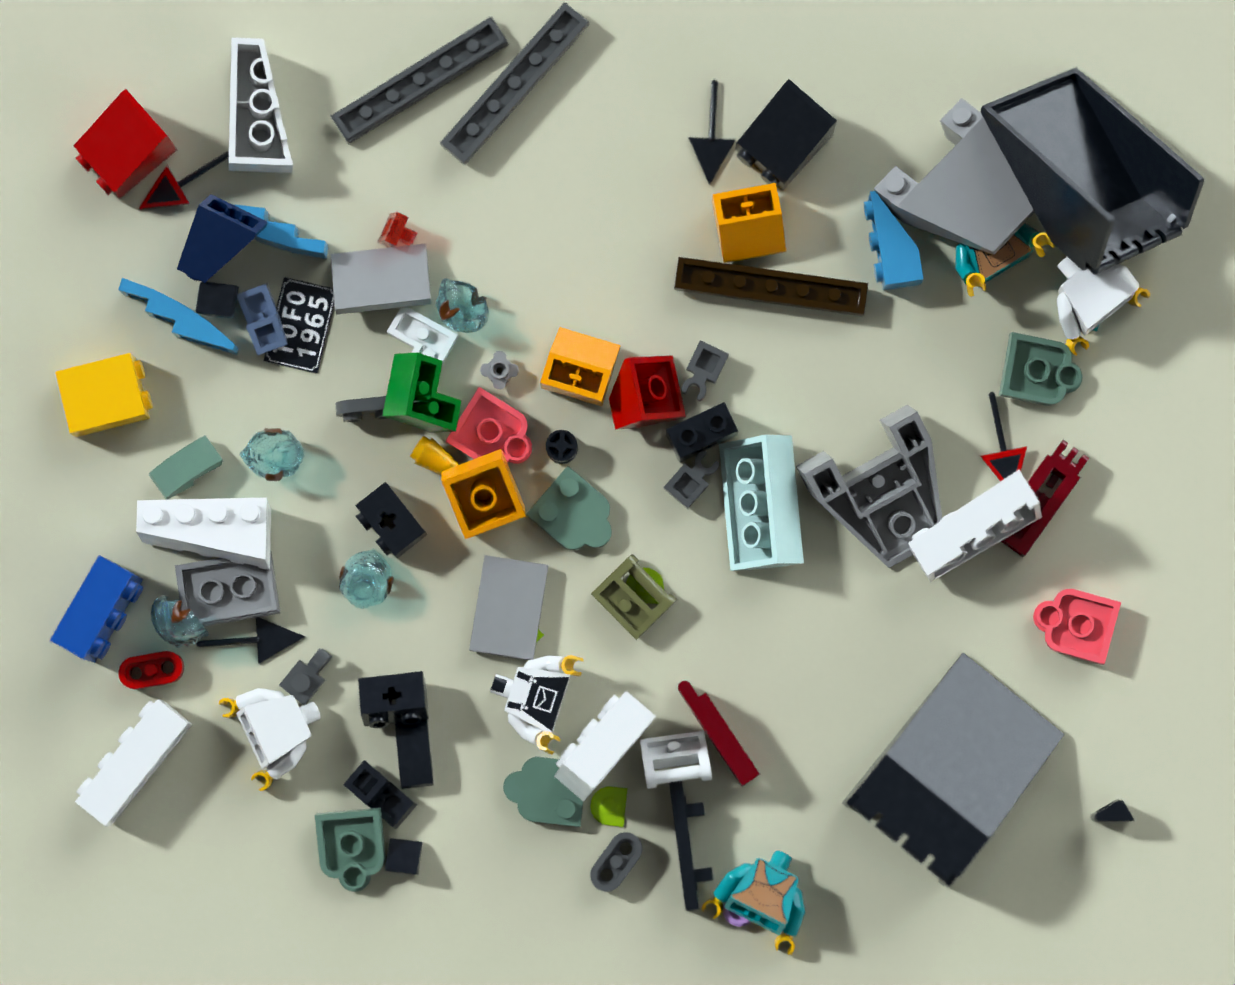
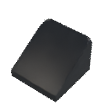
[196,282,239,318]
[1090,799,1135,821]
[385,838,423,875]

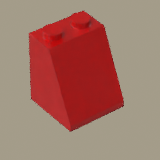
[73,89,177,199]

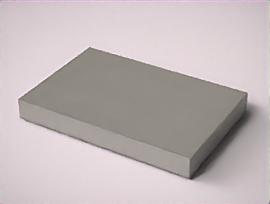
[331,243,432,315]
[175,551,280,630]
[469,555,548,660]

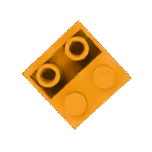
[712,183,786,263]
[540,327,621,406]

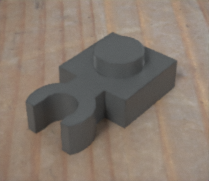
[682,340,729,401]
[663,450,719,509]

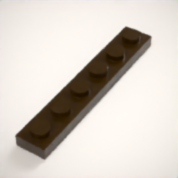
[674,257,868,316]

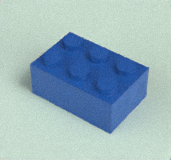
[50,555,143,663]

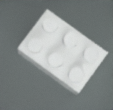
[554,691,656,802]

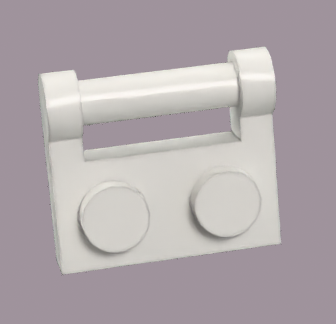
[640,730,712,789]

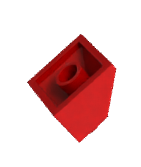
[609,355,686,430]

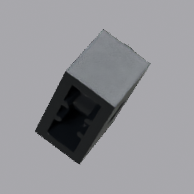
[666,402,738,463]
[355,482,427,559]
[358,671,429,728]

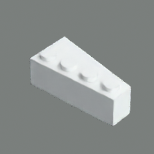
[229,37,293,173]
[908,470,1042,582]
[136,498,271,570]

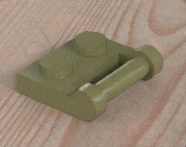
[591,554,678,640]

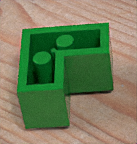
[382,352,462,432]

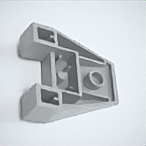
[874,98,1035,255]
[796,405,942,568]

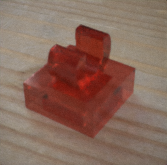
[378,212,417,248]

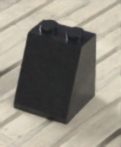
[735,79,837,190]

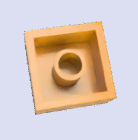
[441,449,526,539]

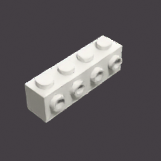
[75,699,193,826]

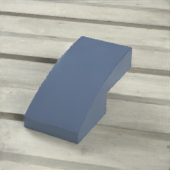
[237,283,288,356]

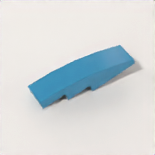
[233,204,328,259]
[118,278,239,355]

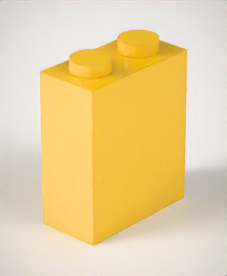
[55,353,153,437]

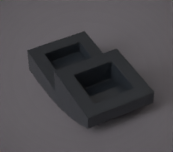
[395,719,434,789]
[343,760,417,829]

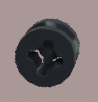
[545,430,578,464]

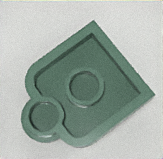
[999,332,1083,406]
[526,466,612,550]
[503,757,583,827]
[315,808,386,892]

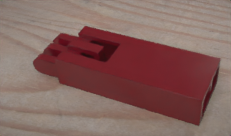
[1000,439,1089,557]
[678,680,760,786]

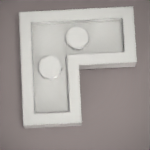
[387,307,459,365]

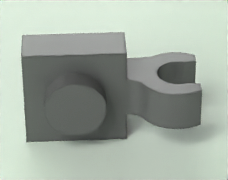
[279,648,333,705]

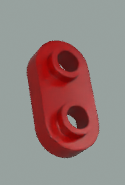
[118,651,184,689]

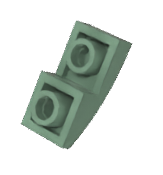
[149,435,223,500]

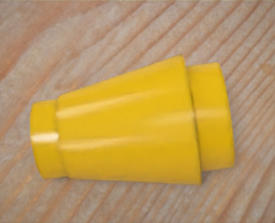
[409,435,459,475]

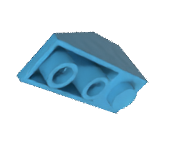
[864,191,924,291]

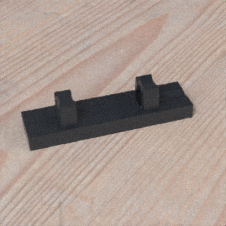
[669,781,713,911]

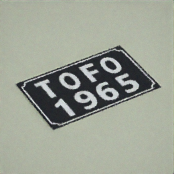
[263,277,334,373]

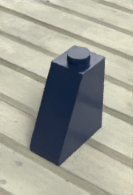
[177,194,268,283]

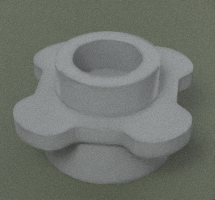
[480,351,519,389]

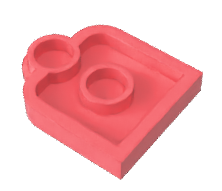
[445,387,532,464]
[1033,589,1121,665]

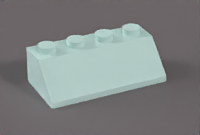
[719,434,804,571]

